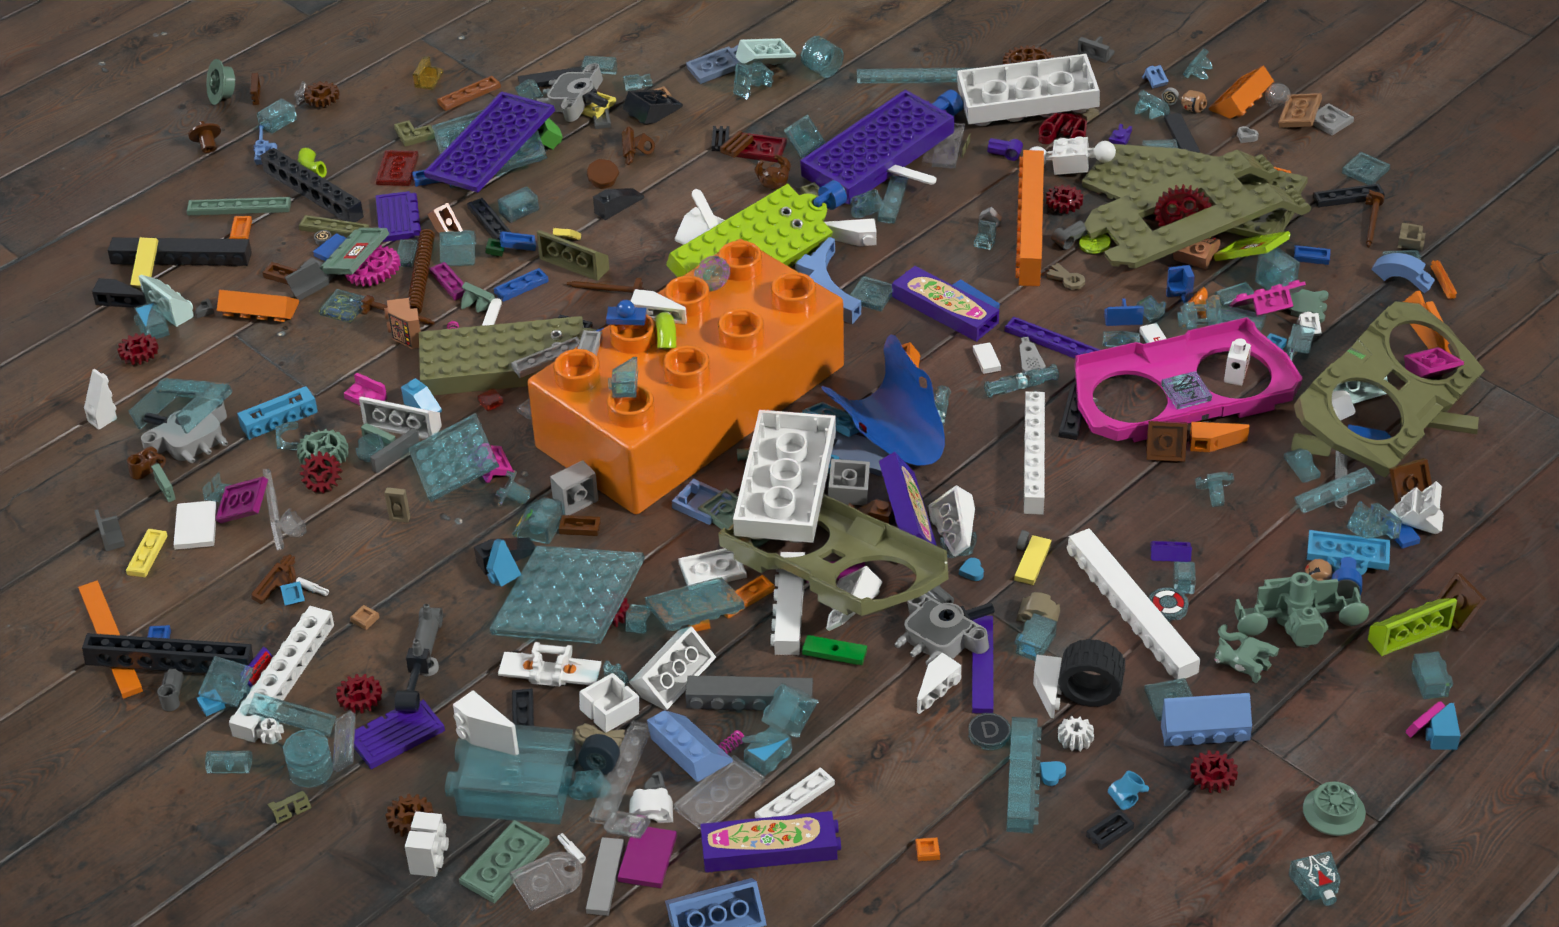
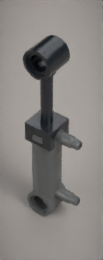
[395,603,443,712]

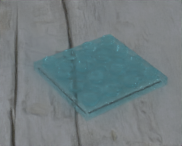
[408,413,500,502]
[645,577,745,631]

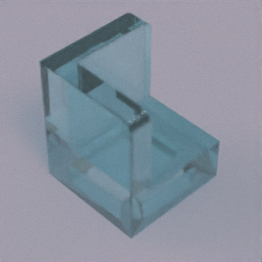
[515,79,543,100]
[974,220,996,250]

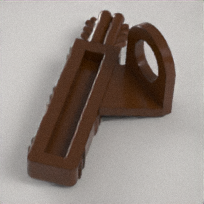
[621,126,655,165]
[251,554,296,604]

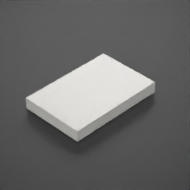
[174,500,217,550]
[678,548,747,591]

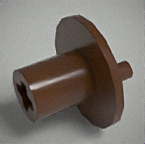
[188,121,221,153]

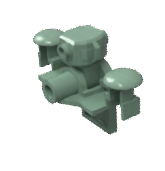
[1235,572,1369,647]

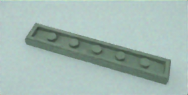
[187,197,291,216]

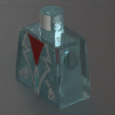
[1289,851,1341,906]

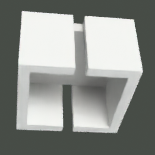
[580,673,639,733]
[405,812,449,877]

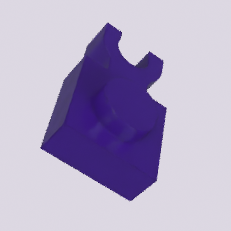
[1109,124,1132,145]

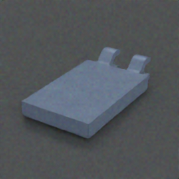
[686,45,750,84]
[832,431,890,476]

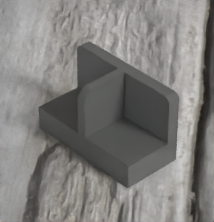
[1078,36,1115,63]
[94,509,125,551]

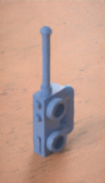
[254,125,277,165]

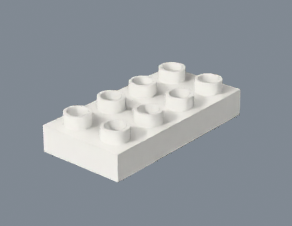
[957,54,1100,126]
[733,410,836,543]

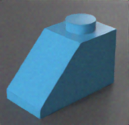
[401,378,442,412]
[486,539,522,587]
[1425,703,1461,750]

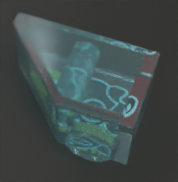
[608,357,638,398]

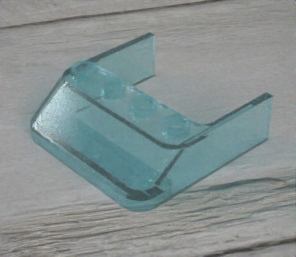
[129,378,233,434]

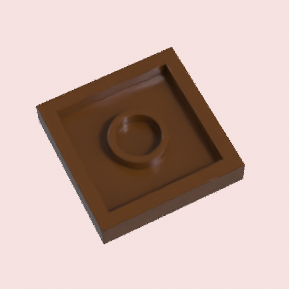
[1146,421,1188,461]
[1389,458,1432,504]
[1435,573,1487,631]

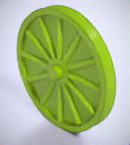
[1079,234,1111,254]

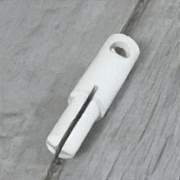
[296,577,329,596]
[557,833,586,864]

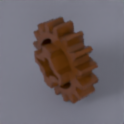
[304,81,340,108]
[385,794,434,837]

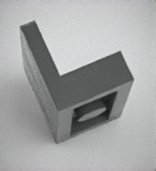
[285,261,329,301]

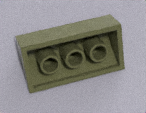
[537,230,609,281]

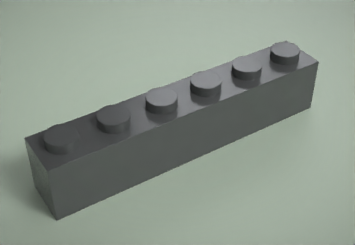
[686,676,813,711]

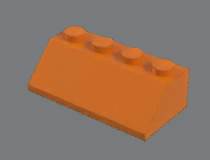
[1208,65,1274,119]
[217,290,299,322]

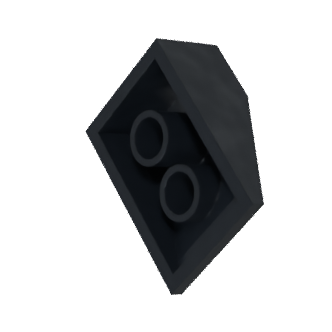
[622,90,683,125]

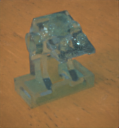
[733,61,774,99]
[1177,295,1222,330]
[1346,501,1402,539]

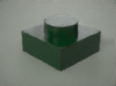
[485,238,505,257]

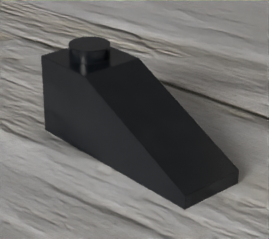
[593,188,644,220]
[92,278,147,308]
[474,537,538,575]

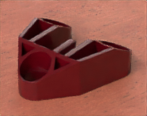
[1038,113,1087,144]

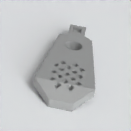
[1019,337,1046,378]

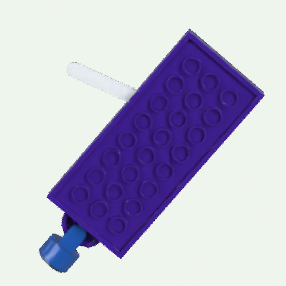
[800,89,964,205]

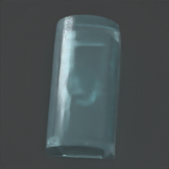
[205,751,253,773]

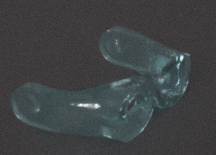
[275,421,299,450]
[940,532,977,558]

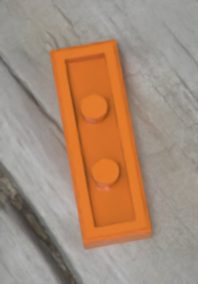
[715,575,775,619]

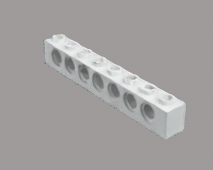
[1024,392,1045,514]
[229,606,334,743]

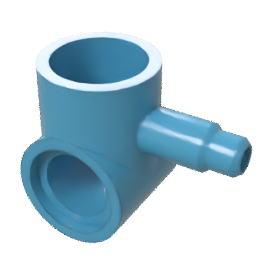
[1108,771,1149,810]

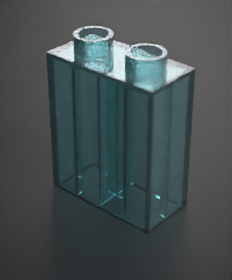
[445,725,576,824]

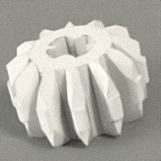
[1058,716,1094,752]

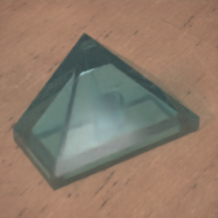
[1103,331,1140,347]

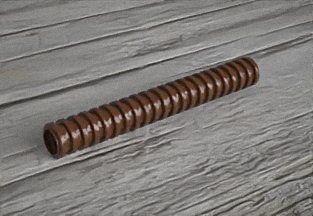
[408,229,435,315]

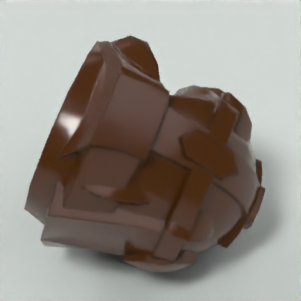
[754,154,791,190]

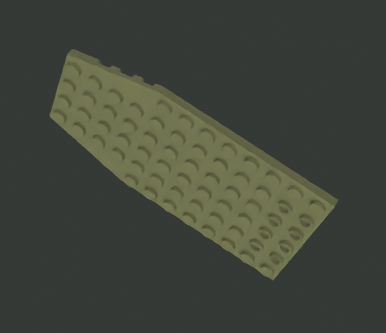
[1082,144,1308,237]

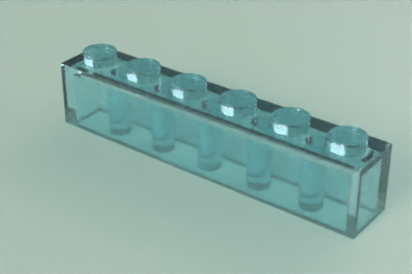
[1006,717,1042,833]

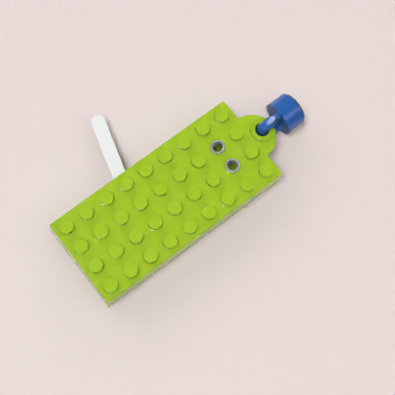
[666,180,847,277]

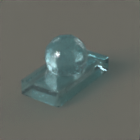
[1284,448,1321,483]

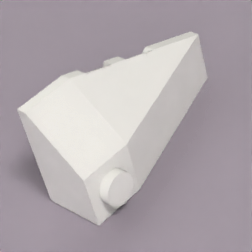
[928,485,975,557]
[826,566,882,631]

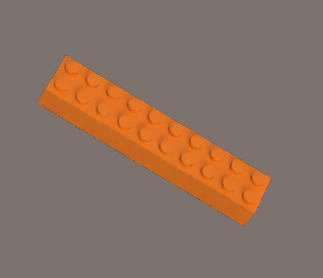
[1015,150,1044,286]

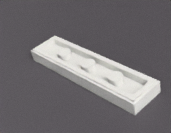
[755,767,835,818]

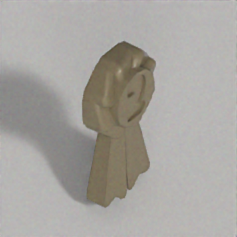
[1047,263,1085,290]
[574,723,626,747]

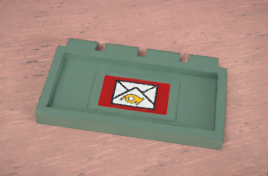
[320,228,389,274]

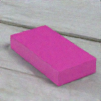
[1405,701,1446,738]

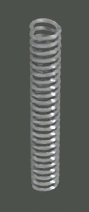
[1335,450,1347,508]

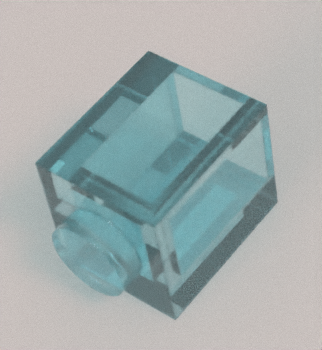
[1173,562,1196,594]

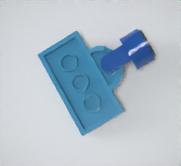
[1307,530,1390,599]

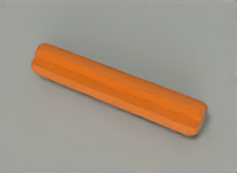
[1430,260,1457,299]

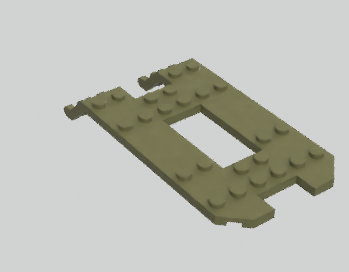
[1084,150,1311,268]

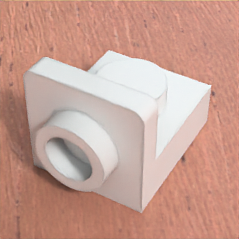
[1297,312,1322,337]

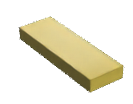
[553,228,581,240]
[130,237,158,288]
[126,529,168,578]
[1014,535,1051,585]

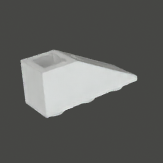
[84,369,117,429]
[917,653,961,714]
[1033,655,1062,718]

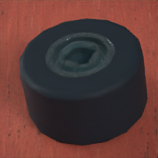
[578,734,620,776]

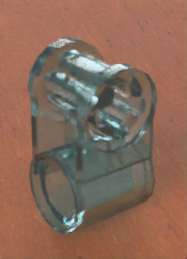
[850,189,885,218]
[568,769,612,800]

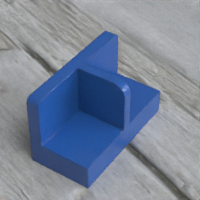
[1166,265,1195,305]
[1104,298,1144,326]

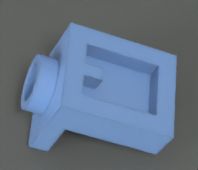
[1142,65,1169,89]

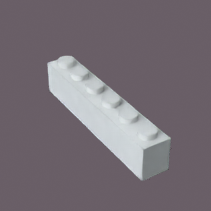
[771,552,805,655]

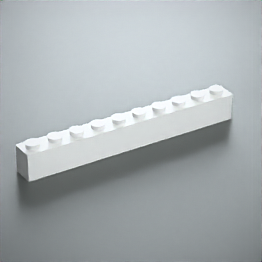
[1067,529,1200,682]

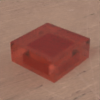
[477,389,504,411]

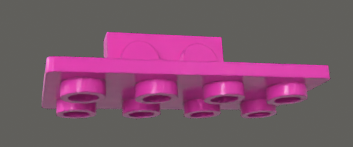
[1229,280,1306,316]

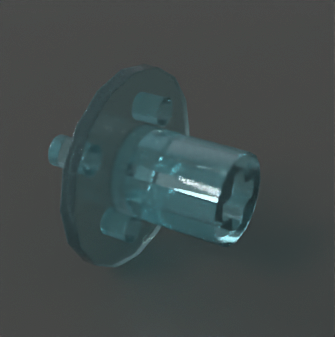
[495,470,532,506]

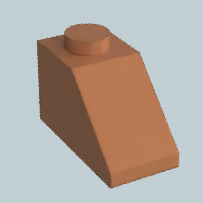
[427,203,464,241]

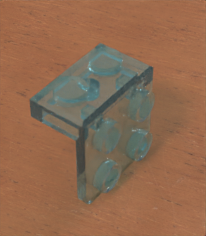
[439,230,477,266]

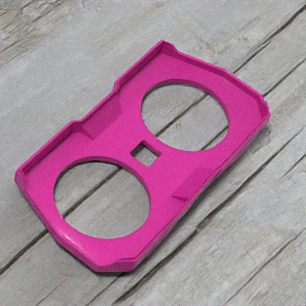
[1075,317,1303,442]

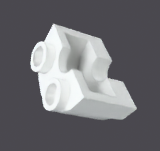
[629,788,673,824]

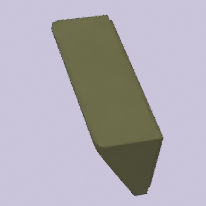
[1291,433,1331,457]

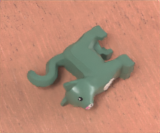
[1215,624,1279,683]

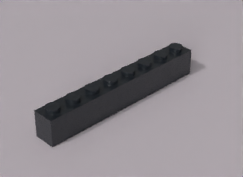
[107,237,252,266]

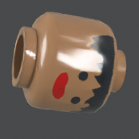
[1181,90,1207,113]
[1305,559,1332,581]

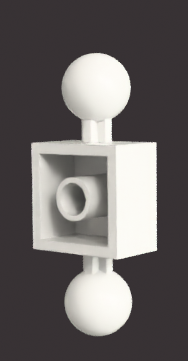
[1030,137,1116,175]

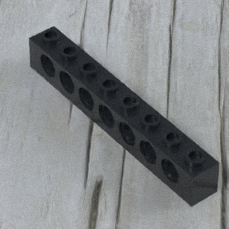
[260,148,364,222]
[82,633,253,675]

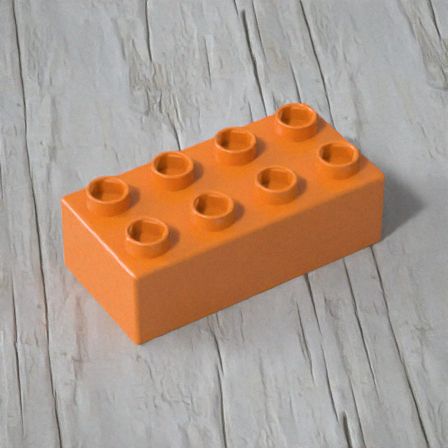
[527,239,844,514]

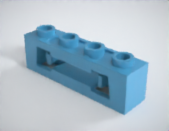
[237,386,318,440]

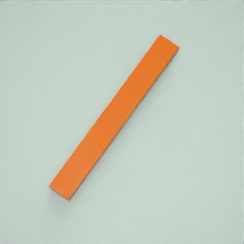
[78,580,143,699]

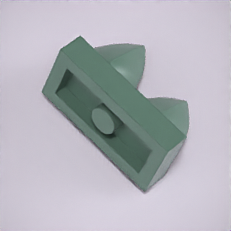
[461,282,496,313]

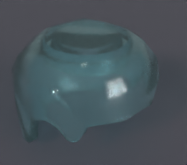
[355,433,385,462]

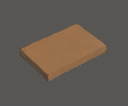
[1278,93,1322,128]

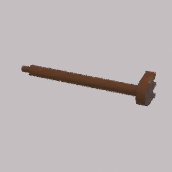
[1365,190,1384,248]
[567,278,644,293]
[361,295,435,325]

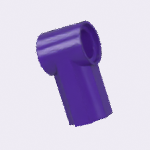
[987,138,1023,161]

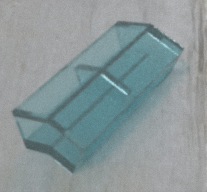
[1216,304,1266,332]

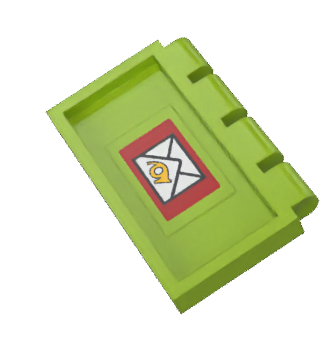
[1214,231,1290,261]

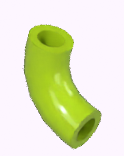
[298,148,327,178]
[654,312,676,349]

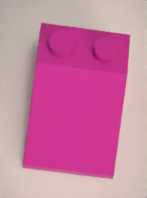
[1404,347,1464,379]

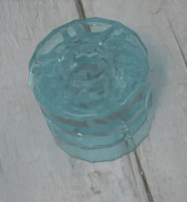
[801,36,844,78]
[283,729,334,787]

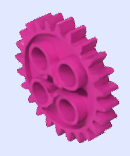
[345,245,401,287]

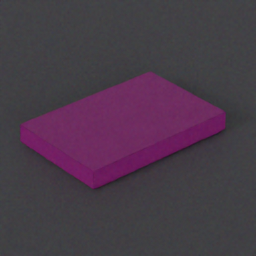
[215,476,268,523]
[618,825,677,888]

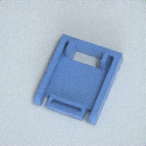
[672,479,732,525]

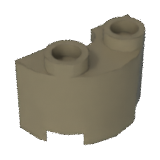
[1397,223,1426,251]
[1016,592,1060,627]

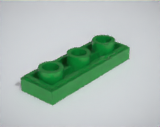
[802,635,867,665]

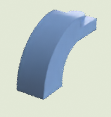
[1371,253,1435,294]

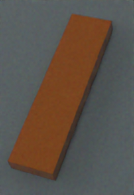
[437,76,501,111]

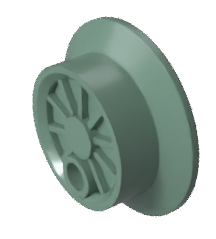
[206,59,235,105]
[1303,782,1366,836]

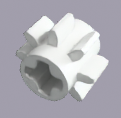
[256,718,284,744]

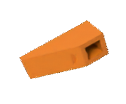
[1190,422,1249,452]

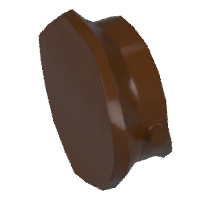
[587,159,619,189]

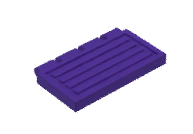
[376,191,421,242]
[350,700,445,769]

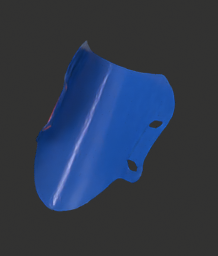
[821,334,945,465]

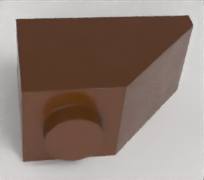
[857,499,895,525]

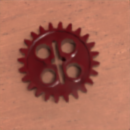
[1155,184,1212,226]

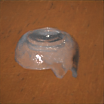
[1265,83,1291,106]
[280,508,307,538]

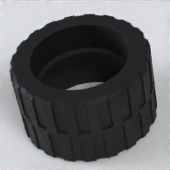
[1058,639,1126,707]

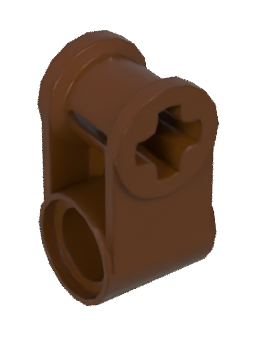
[127,446,166,480]

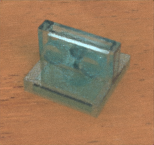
[198,656,254,707]

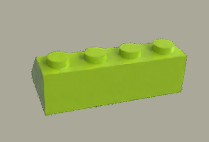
[1368,598,1457,656]

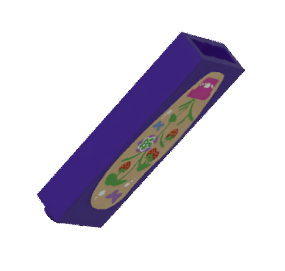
[892,266,999,342]
[879,452,937,546]
[700,811,841,873]

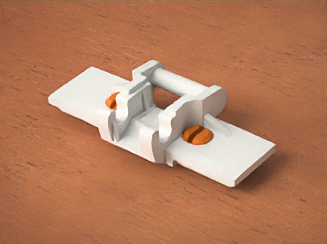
[498,642,602,687]

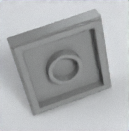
[1313,103,1354,136]

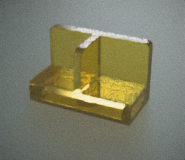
[413,56,443,90]

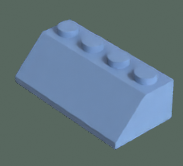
[1161,693,1252,746]
[647,710,733,782]
[665,878,767,927]

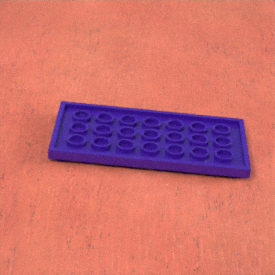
[424,91,555,193]

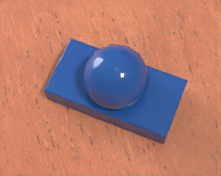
[606,300,647,325]

